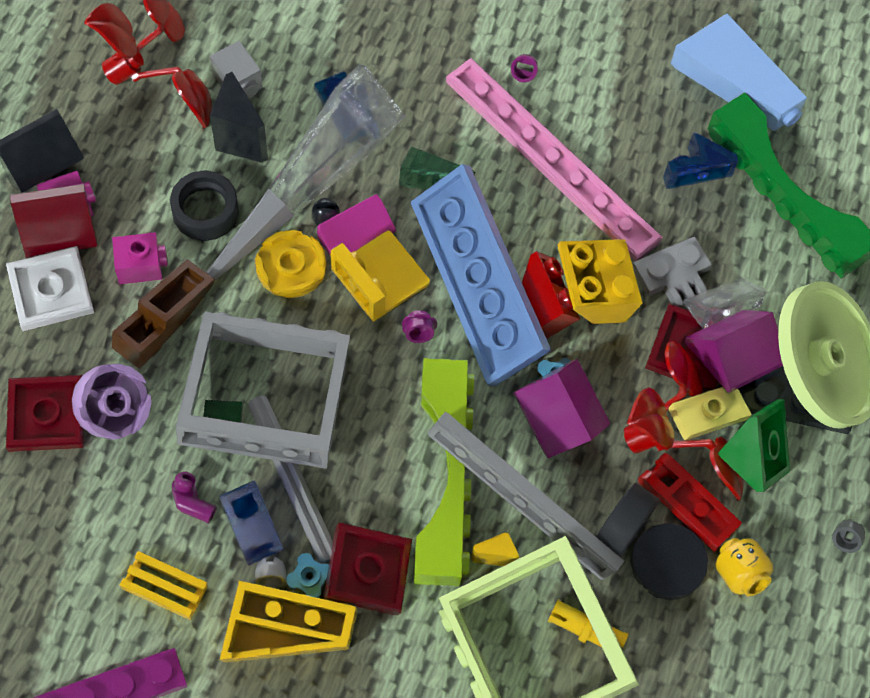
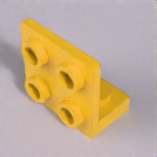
[331,231,430,322]

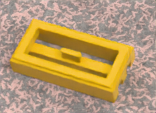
[120,551,208,620]

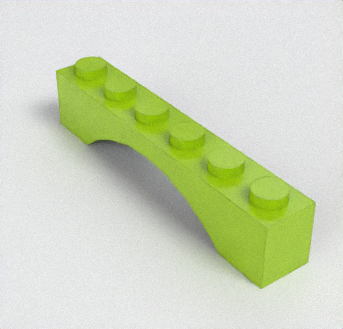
[414,358,474,586]

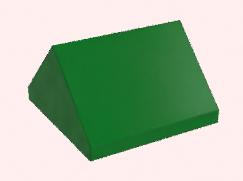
[717,399,790,492]

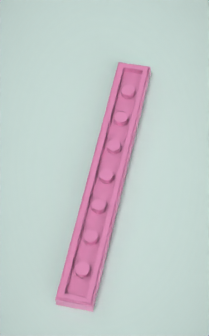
[446,58,663,261]

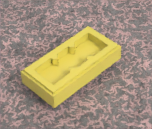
[668,387,752,441]

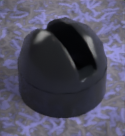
[312,197,340,225]

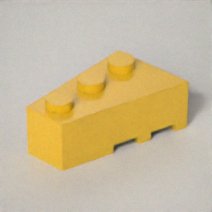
[220,581,358,662]

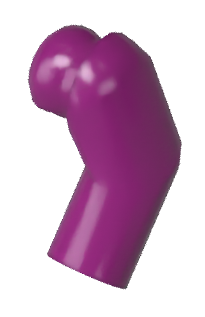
[171,471,217,524]

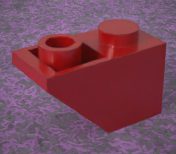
[522,251,580,339]

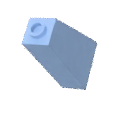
[671,14,807,131]

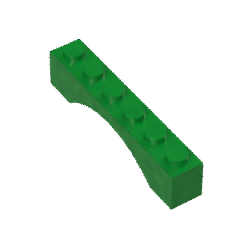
[707,92,870,279]

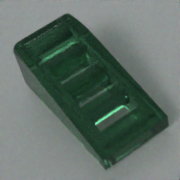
[399,147,476,190]

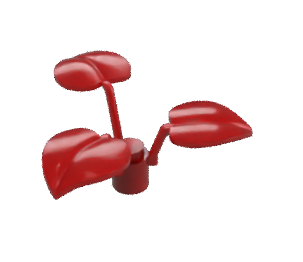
[84,0,212,129]
[624,340,744,501]

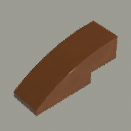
[112,259,215,369]

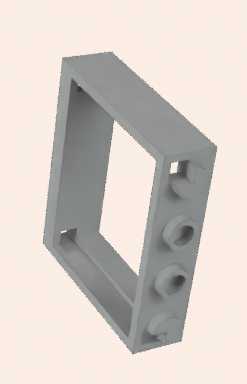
[176,312,350,469]

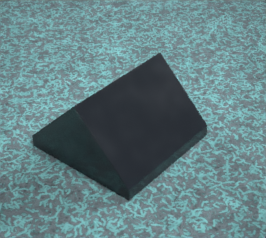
[210,72,268,163]
[0,109,84,193]

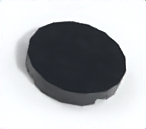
[631,523,708,601]

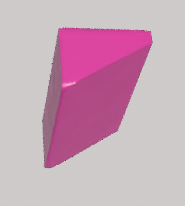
[317,194,396,257]

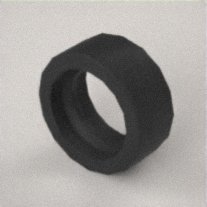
[170,170,239,241]
[596,483,660,557]

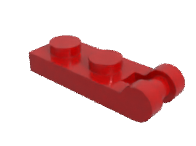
[637,453,742,552]

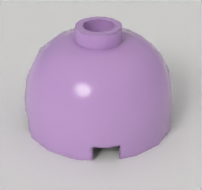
[72,363,151,440]

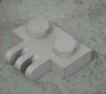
[632,236,712,307]

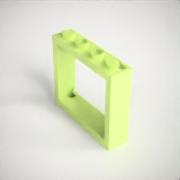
[438,536,639,698]

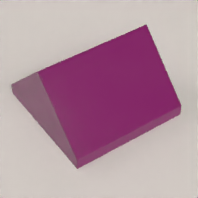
[685,310,783,393]
[513,358,611,458]

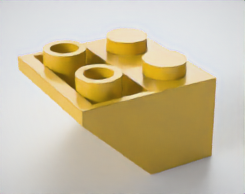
[557,239,642,324]

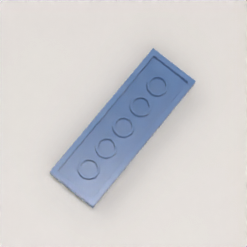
[411,164,551,386]

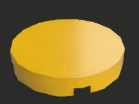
[255,230,327,298]

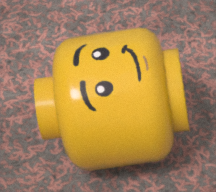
[715,538,774,597]

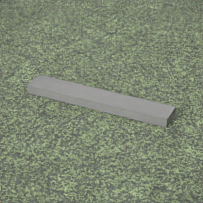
[427,411,624,580]

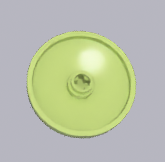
[778,281,870,429]

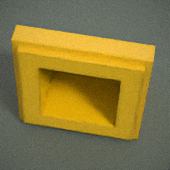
[471,532,520,566]

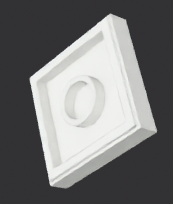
[6,246,94,331]

